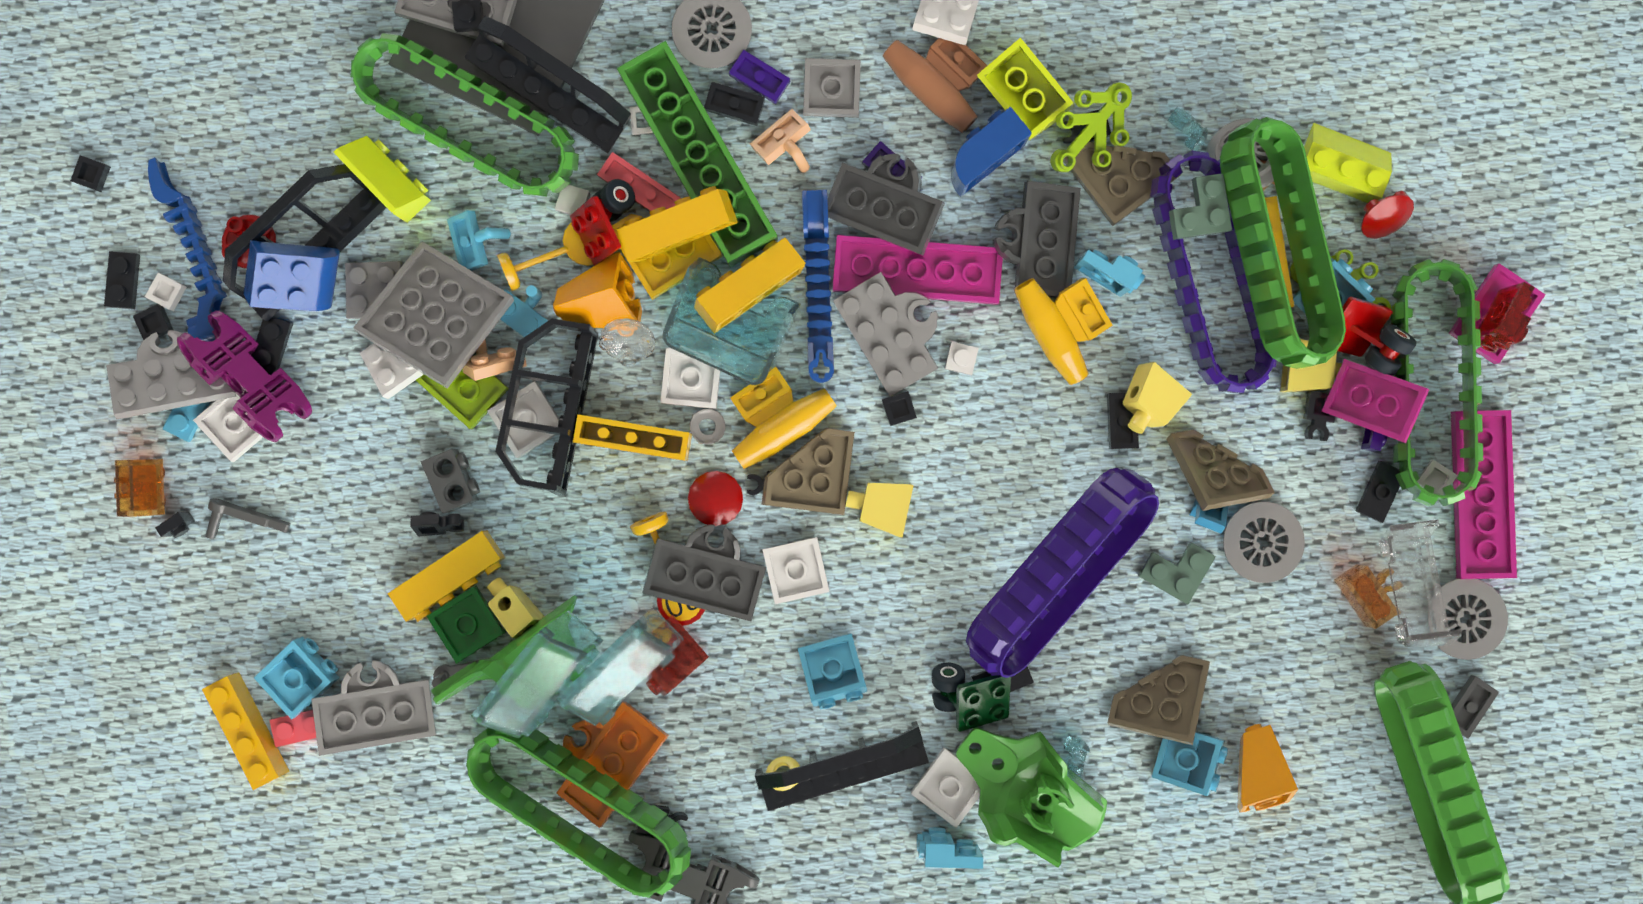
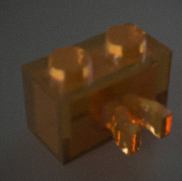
[114,459,166,517]
[1334,564,1402,629]

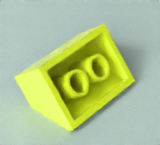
[977,37,1075,140]
[1304,123,1392,203]
[333,135,431,223]

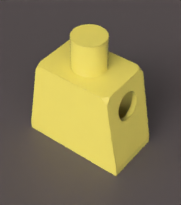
[1280,339,1342,393]
[1123,362,1192,434]
[845,483,913,537]
[487,577,545,638]

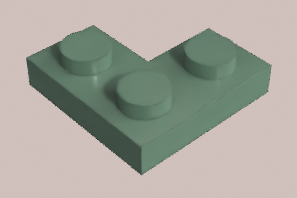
[1169,174,1232,240]
[1138,542,1216,605]

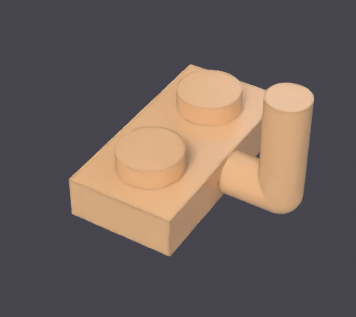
[750,109,811,173]
[463,339,526,381]

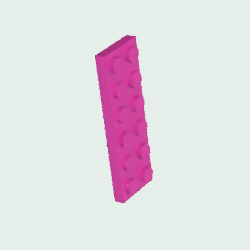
[832,235,1003,305]
[1451,410,1517,579]

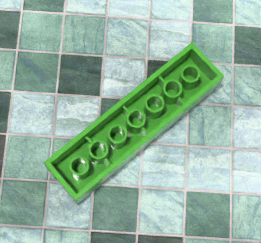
[617,41,778,268]

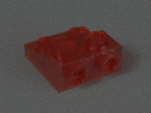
[1478,282,1535,353]
[627,615,709,697]

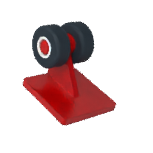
[570,179,635,266]
[1337,297,1417,376]

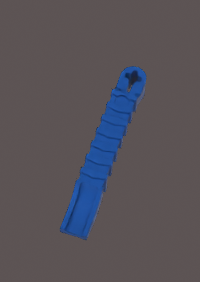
[148,157,227,342]
[802,190,834,383]

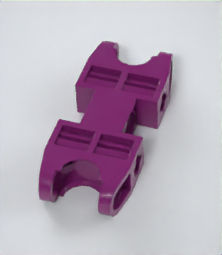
[177,311,312,442]

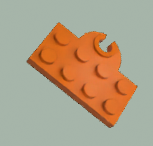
[556,701,669,828]

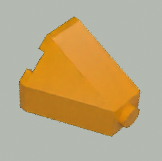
[553,252,642,329]
[1237,724,1298,813]

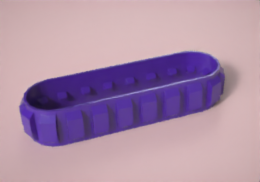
[1150,150,1277,393]
[966,468,1159,678]

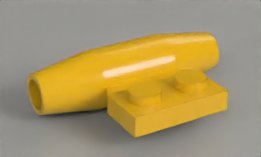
[1014,278,1113,385]
[730,367,837,469]

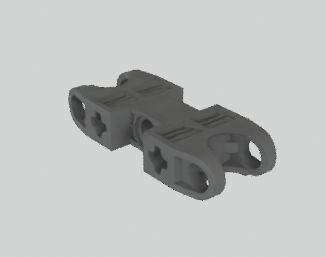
[628,830,760,904]

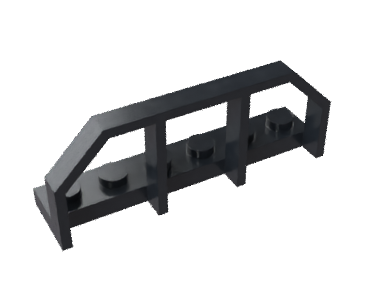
[464,16,631,153]
[222,164,387,322]
[495,318,598,496]
[755,721,929,811]

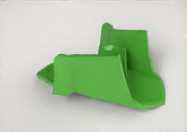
[431,595,585,709]
[956,727,1107,868]

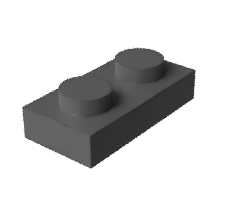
[1451,675,1499,739]

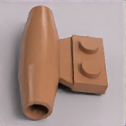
[883,38,987,133]

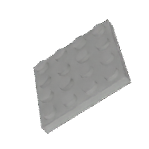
[353,241,514,388]

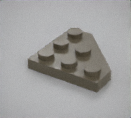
[1063,142,1181,226]
[761,428,855,515]
[1166,430,1275,511]
[1107,655,1210,745]

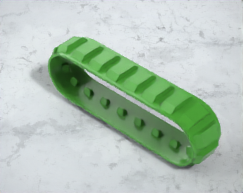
[350,33,579,197]
[1220,117,1346,369]
[1391,259,1483,506]
[1374,661,1510,904]
[466,720,691,898]

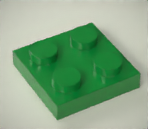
[426,585,506,664]

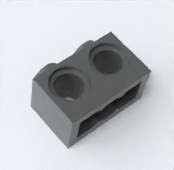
[421,448,480,513]

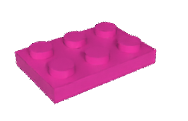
[1449,263,1546,364]
[1322,359,1429,443]

